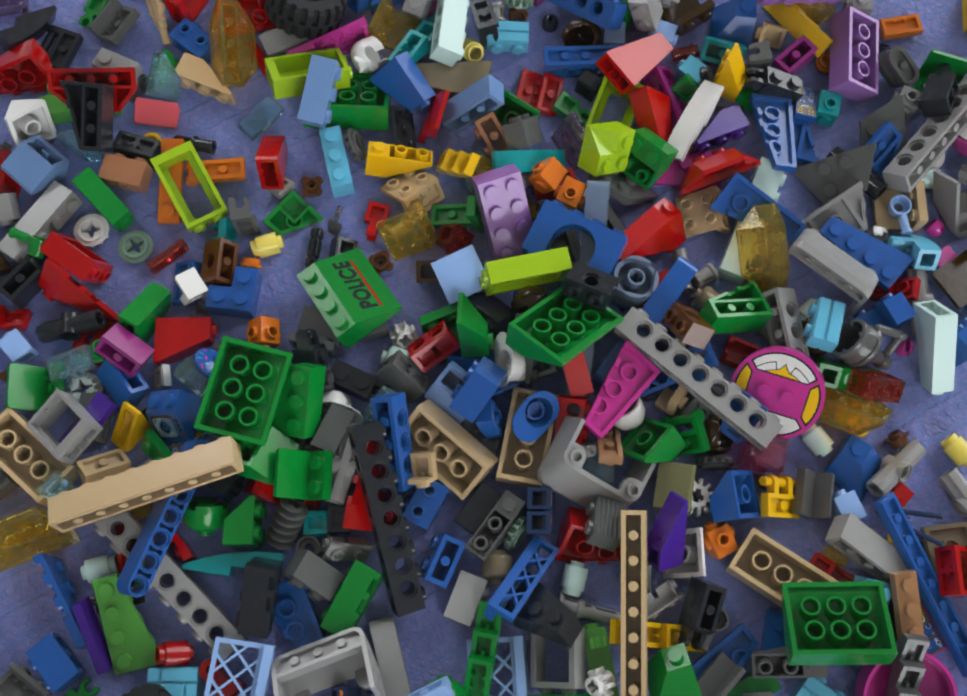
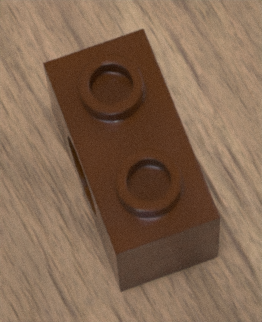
[201,237,239,287]
[663,302,715,350]

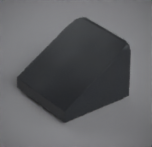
[574,70,603,102]
[329,235,357,257]

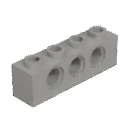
[762,287,810,358]

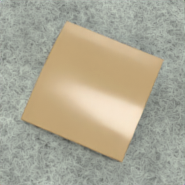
[75,448,131,484]

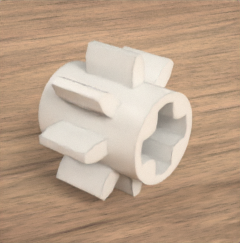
[389,321,418,349]
[585,666,616,696]

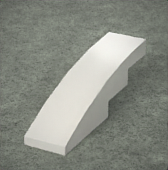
[667,80,724,162]

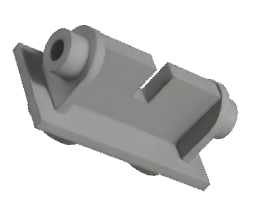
[322,536,375,562]
[647,579,685,620]

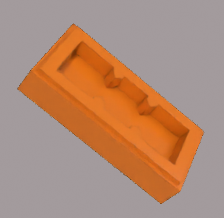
[878,13,924,41]

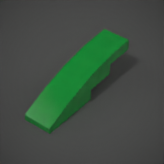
[464,601,504,696]

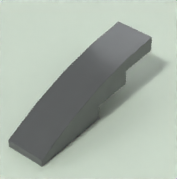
[885,633,930,696]

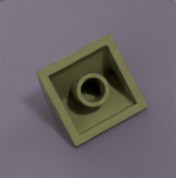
[653,462,697,513]

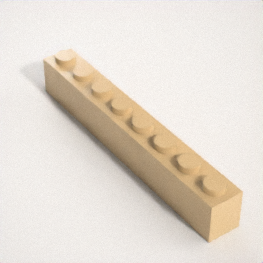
[47,436,244,533]
[621,510,648,696]

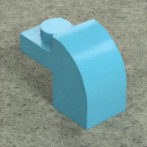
[888,234,942,271]

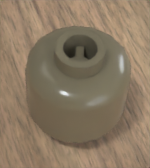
[690,286,720,313]
[482,550,513,585]

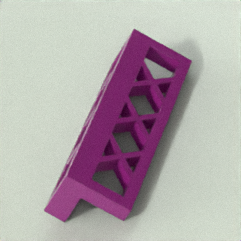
[641,65,702,141]

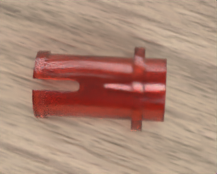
[672,43,699,62]

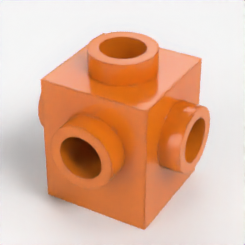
[553,176,587,211]
[247,315,281,348]
[703,520,739,560]

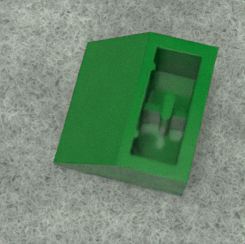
[623,127,679,190]
[238,426,301,486]
[222,495,267,549]

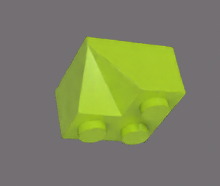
[577,121,636,177]

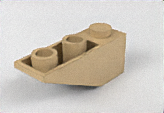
[173,52,236,106]

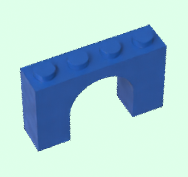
[521,199,628,275]

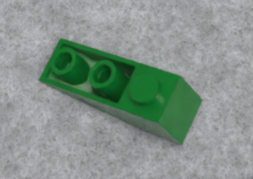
[813,356,882,392]

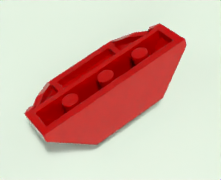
[46,67,137,112]
[675,147,761,198]

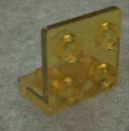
[368,0,422,51]
[375,199,438,261]

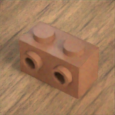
[473,112,508,159]
[98,153,154,194]

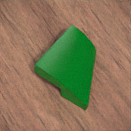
[262,190,324,235]

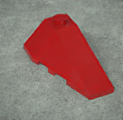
[0,38,53,96]

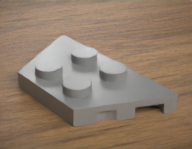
[801,181,868,232]

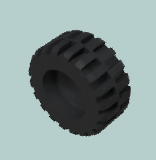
[264,0,347,40]

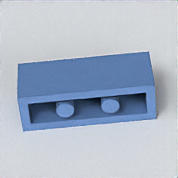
[297,54,342,129]
[442,74,504,134]

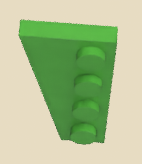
[92,573,156,675]

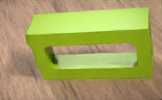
[264,47,353,100]
[579,76,644,147]
[150,140,229,234]
[479,246,572,296]

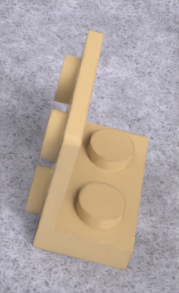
[380,169,445,222]
[872,181,929,231]
[676,186,732,238]

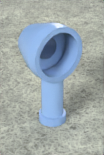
[888,194,913,236]

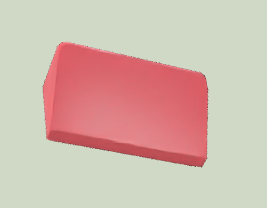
[134,97,181,129]

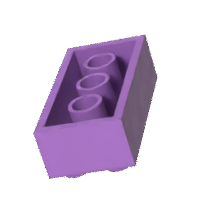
[829,6,879,104]
[471,163,533,260]

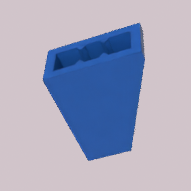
[370,51,436,111]

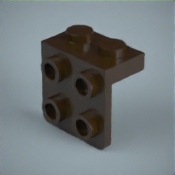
[661,0,716,38]

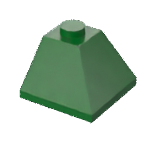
[456,293,494,358]
[621,417,686,463]
[648,643,702,696]

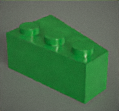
[699,280,774,334]
[272,363,326,439]
[320,560,384,634]

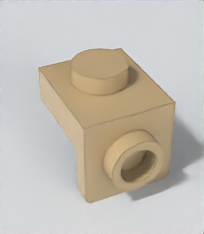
[754,21,788,50]
[654,385,689,416]
[407,451,438,488]

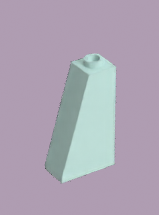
[913,300,958,395]

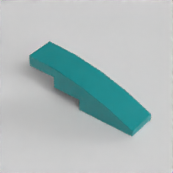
[387,12,436,63]
[491,150,566,174]
[181,551,286,577]

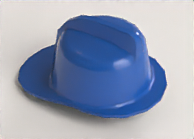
[512,390,560,442]

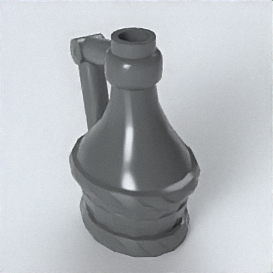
[832,319,908,370]

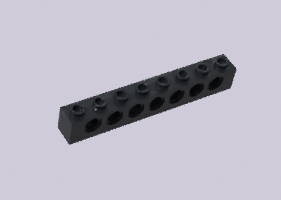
[346,420,427,618]

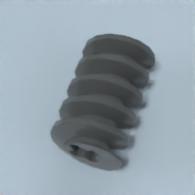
[265,498,308,550]

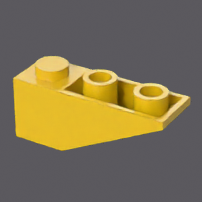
[713,43,748,103]
[364,141,433,178]

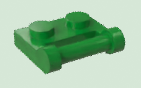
[661,409,711,457]

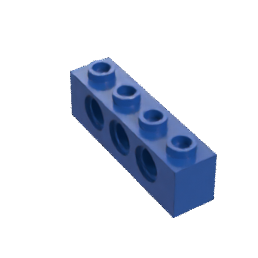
[546,0,628,30]
[370,392,415,492]

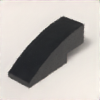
[0,5,57,52]

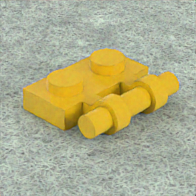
[759,474,799,519]

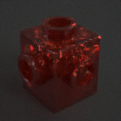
[435,223,474,255]

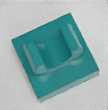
[211,217,237,243]
[303,510,329,537]

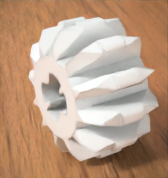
[687,478,713,517]

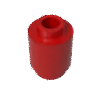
[155,640,194,667]

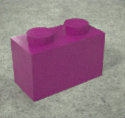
[771,35,818,76]
[94,322,155,378]

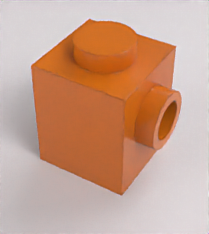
[528,156,568,194]

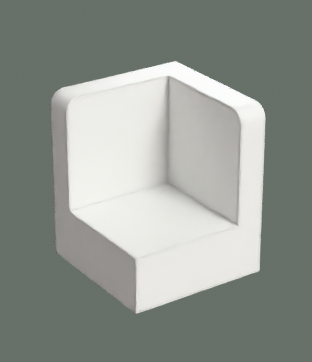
[174,267,208,306]

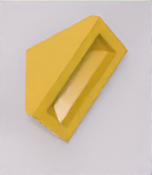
[110,401,153,453]

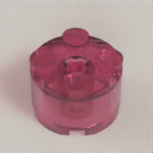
[736,437,789,477]

